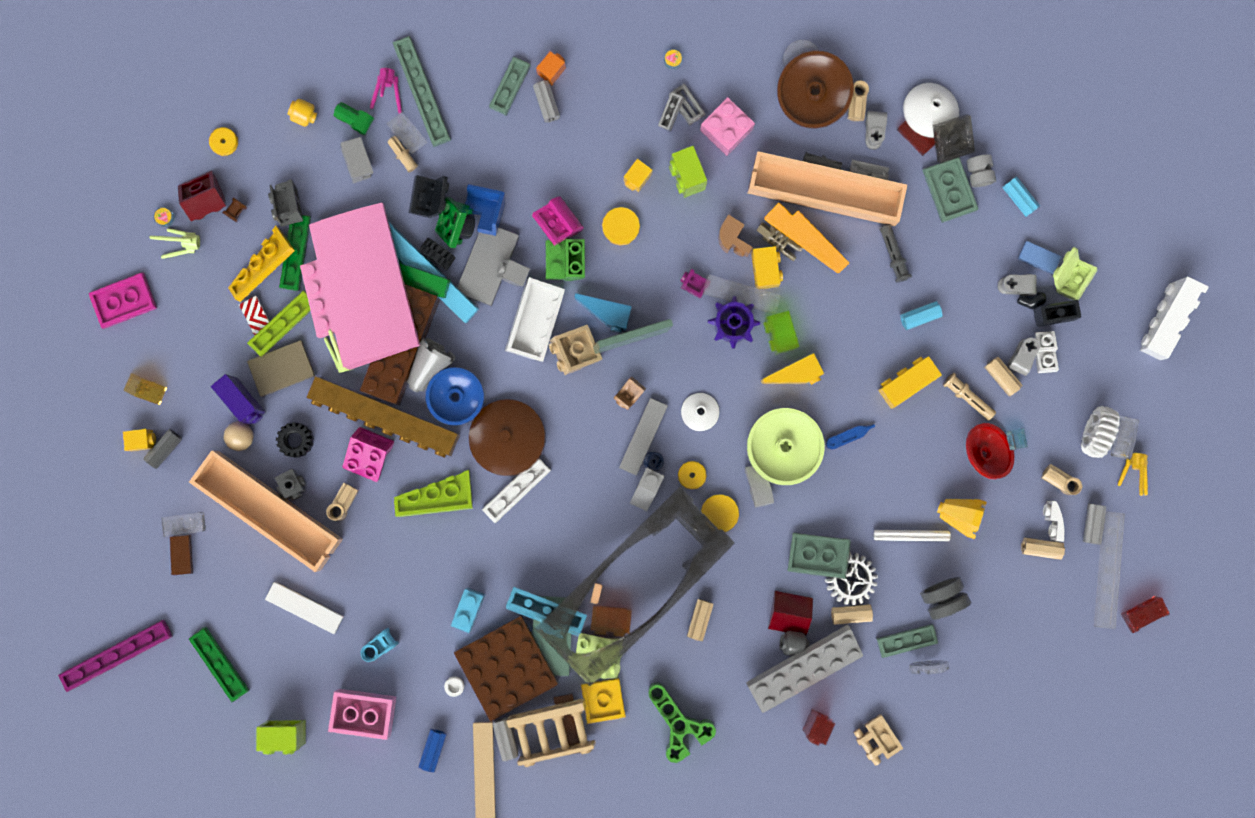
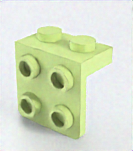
[1053,247,1098,301]
[574,633,623,679]

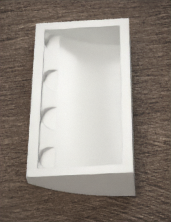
[505,277,565,362]

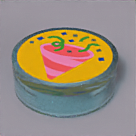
[664,49,683,69]
[153,207,175,227]

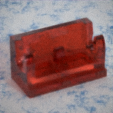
[1121,596,1170,633]

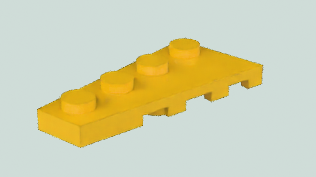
[228,225,295,302]

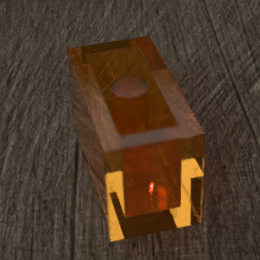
[591,605,632,637]

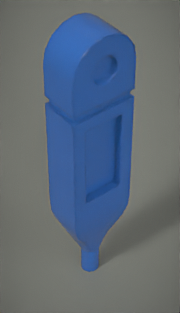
[825,424,875,450]

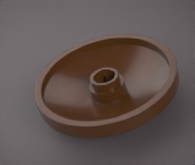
[777,51,854,129]
[469,399,546,476]

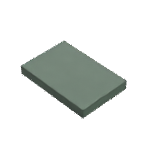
[922,157,979,223]
[787,533,851,579]

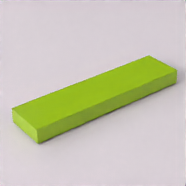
[247,290,311,357]

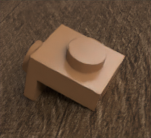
[613,377,646,410]

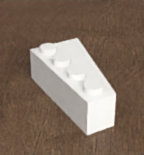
[1140,277,1209,360]

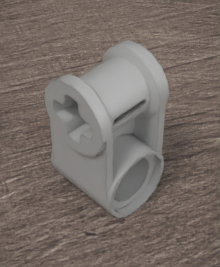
[865,111,887,150]
[997,274,1037,296]
[1007,338,1040,376]

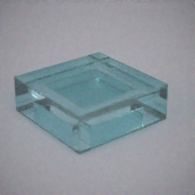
[1006,428,1028,450]

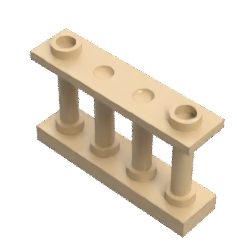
[507,698,596,767]

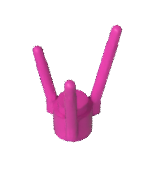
[370,68,402,116]

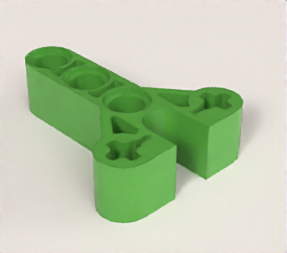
[648,682,716,763]

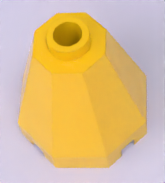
[937,499,987,539]

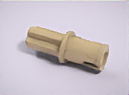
[388,136,418,173]

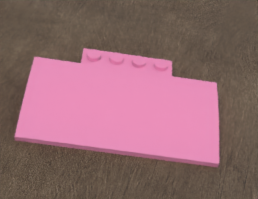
[300,203,420,370]

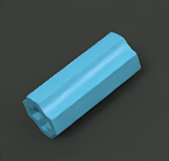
[1002,176,1040,217]
[900,301,943,330]

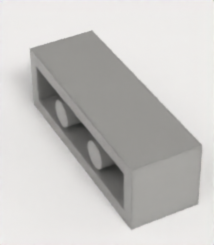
[658,92,684,131]

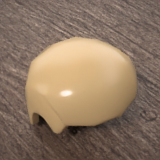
[223,421,254,451]

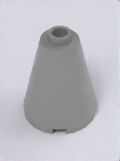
[407,337,456,393]

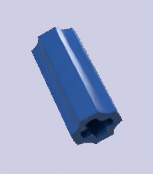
[418,729,447,773]

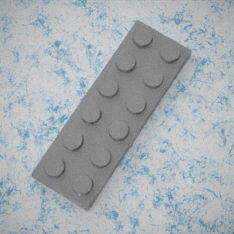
[746,625,863,713]

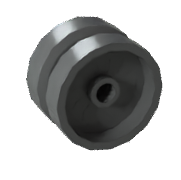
[920,577,971,620]

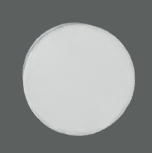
[444,676,465,697]

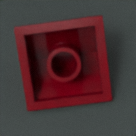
[768,591,813,635]

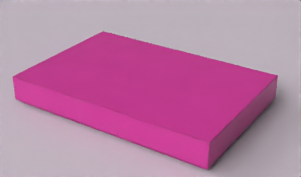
[88,272,157,329]

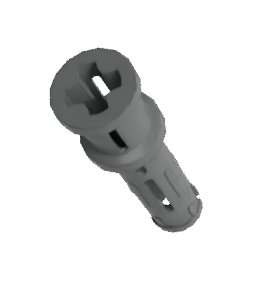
[879,224,912,283]

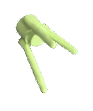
[149,228,200,259]
[324,330,354,373]

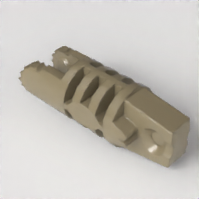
[757,223,803,261]

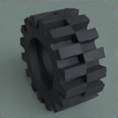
[419,238,456,270]
[276,422,314,458]

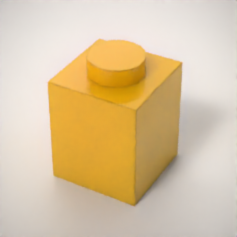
[624,159,653,192]
[123,429,156,452]

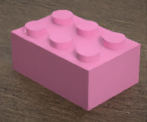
[328,689,396,740]

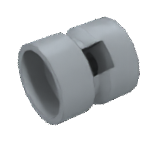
[967,155,996,188]

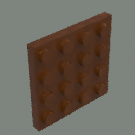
[454,615,559,722]

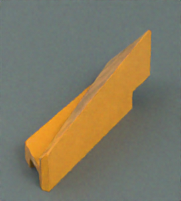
[764,203,849,273]

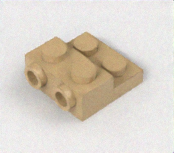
[549,324,602,375]

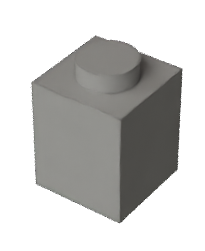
[497,260,530,287]

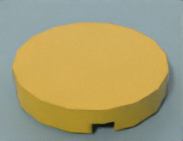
[602,207,640,246]
[700,494,739,533]

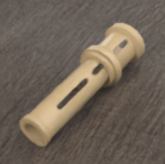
[943,373,996,421]

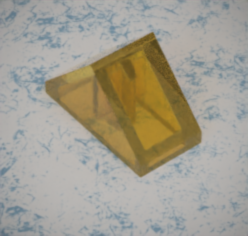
[124,373,167,405]

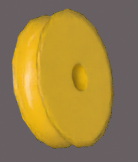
[209,127,238,156]
[678,461,707,490]

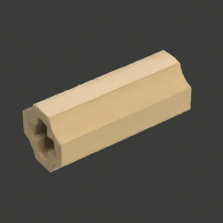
[984,357,1023,396]
[1021,538,1065,560]
[687,599,714,641]
[831,604,873,625]

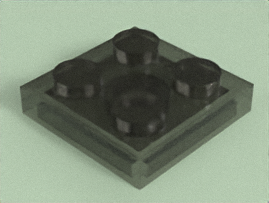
[932,114,975,163]

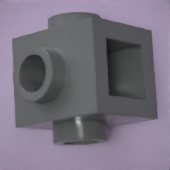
[275,469,306,501]

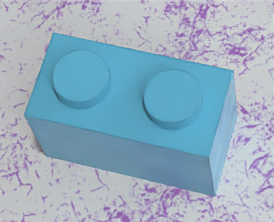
[451,588,485,633]

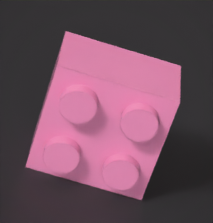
[700,97,755,156]

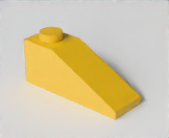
[761,353,824,385]

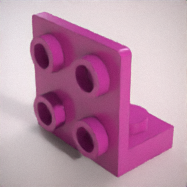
[343,427,395,482]

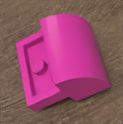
[532,196,584,246]

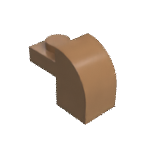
[718,215,753,257]

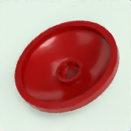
[966,423,1014,480]

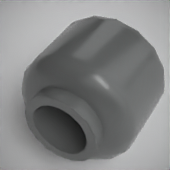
[779,630,810,656]

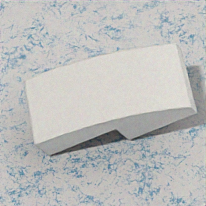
[1034,331,1059,373]
[1043,501,1064,542]

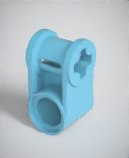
[361,628,399,662]

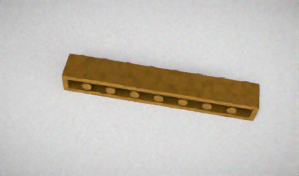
[306,376,460,458]

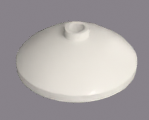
[903,83,959,138]

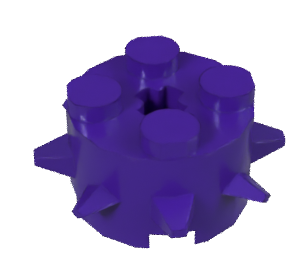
[708,296,760,349]

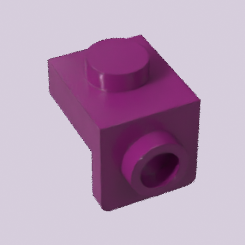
[680,269,710,299]

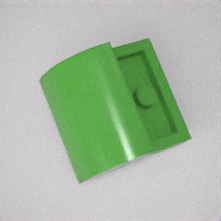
[545,239,585,281]

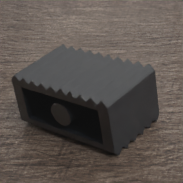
[1034,300,1081,327]

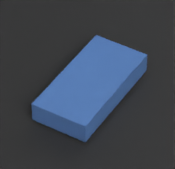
[1018,241,1061,274]

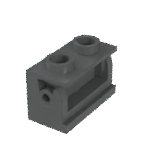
[268,179,303,227]

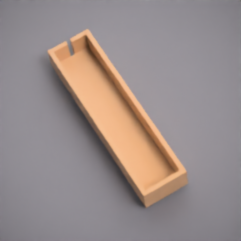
[747,151,907,226]
[189,450,343,572]

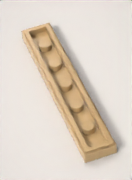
[473,722,496,818]

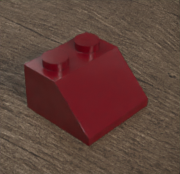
[178,170,226,222]

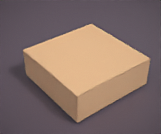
[590,582,603,604]

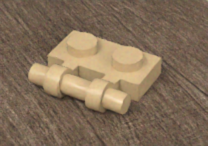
[853,714,903,766]

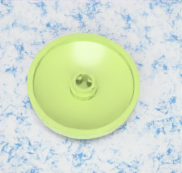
[747,408,825,485]

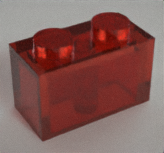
[802,709,836,746]

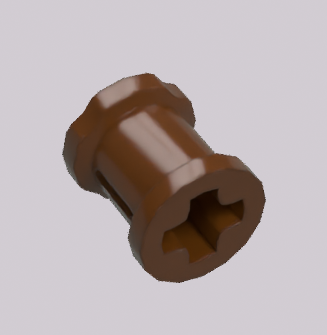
[222,197,248,223]

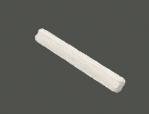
[873,530,951,541]

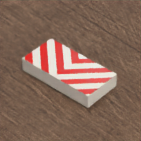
[239,296,270,336]

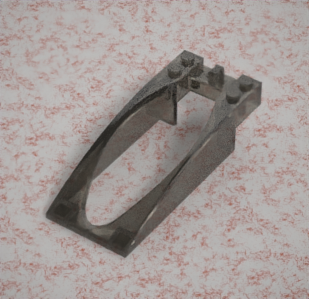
[534,487,735,686]

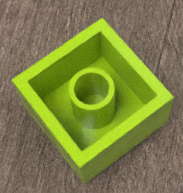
[669,146,707,198]
[256,720,306,755]

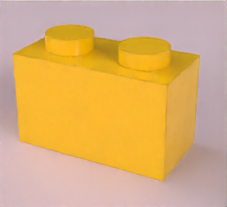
[751,246,783,290]

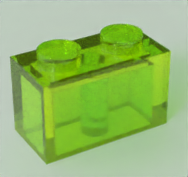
[763,310,800,355]

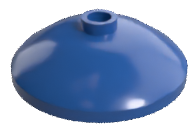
[425,367,484,425]

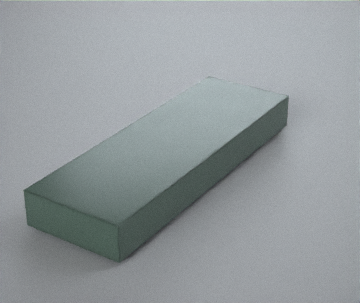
[489,56,531,116]
[876,624,938,658]

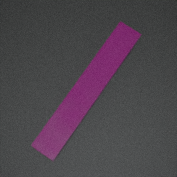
[58,620,173,692]

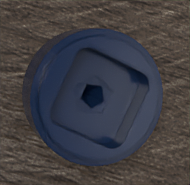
[644,452,664,471]

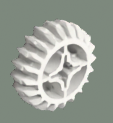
[1081,406,1120,458]
[825,553,878,605]

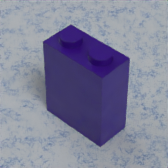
[210,374,265,424]

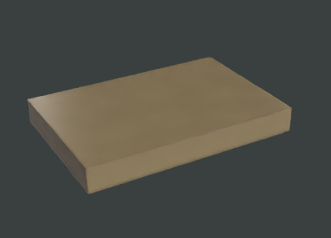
[247,340,315,397]

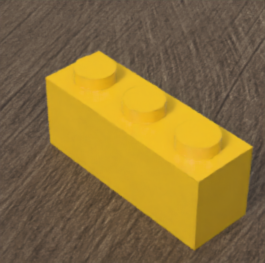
[878,356,942,409]

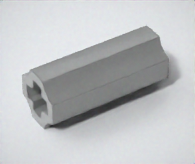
[533,81,560,123]
[1083,504,1107,545]
[493,718,519,761]

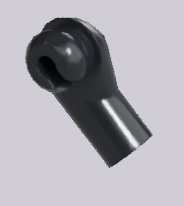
[1017,292,1047,309]

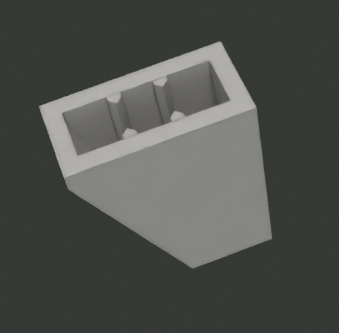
[630,468,664,511]

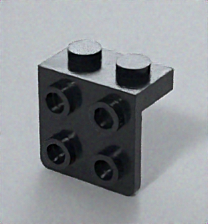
[408,175,449,218]

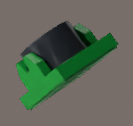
[434,197,475,248]

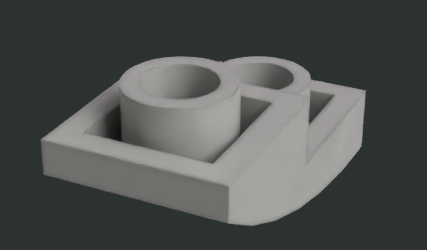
[744,466,774,508]

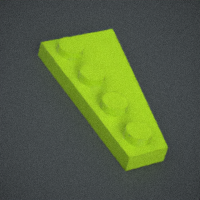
[394,470,473,517]

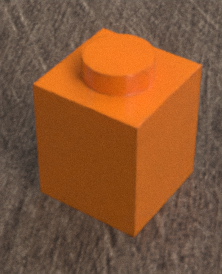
[536,51,566,86]

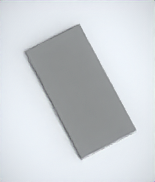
[457,228,519,306]

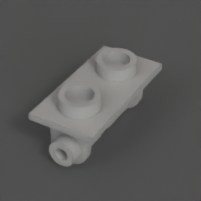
[849,160,889,180]

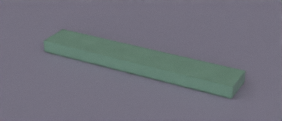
[392,36,451,147]

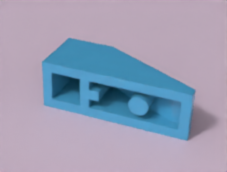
[575,293,631,333]

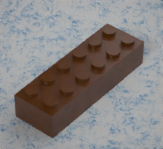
[360,284,440,406]

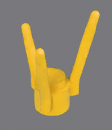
[1117,453,1148,496]

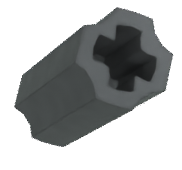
[143,429,182,469]

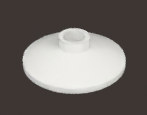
[681,393,719,431]

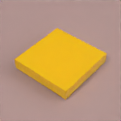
[581,678,626,724]

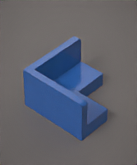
[465,184,505,236]

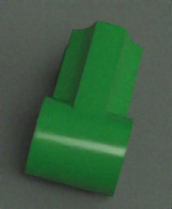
[333,102,374,135]

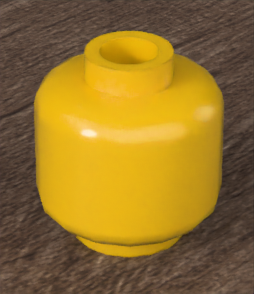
[287,99,317,127]

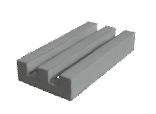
[669,84,705,126]

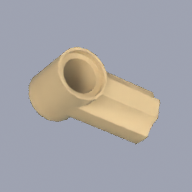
[847,81,869,122]
[1041,464,1082,495]
[326,483,359,521]

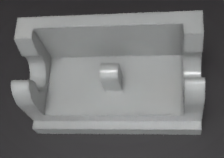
[340,137,373,184]

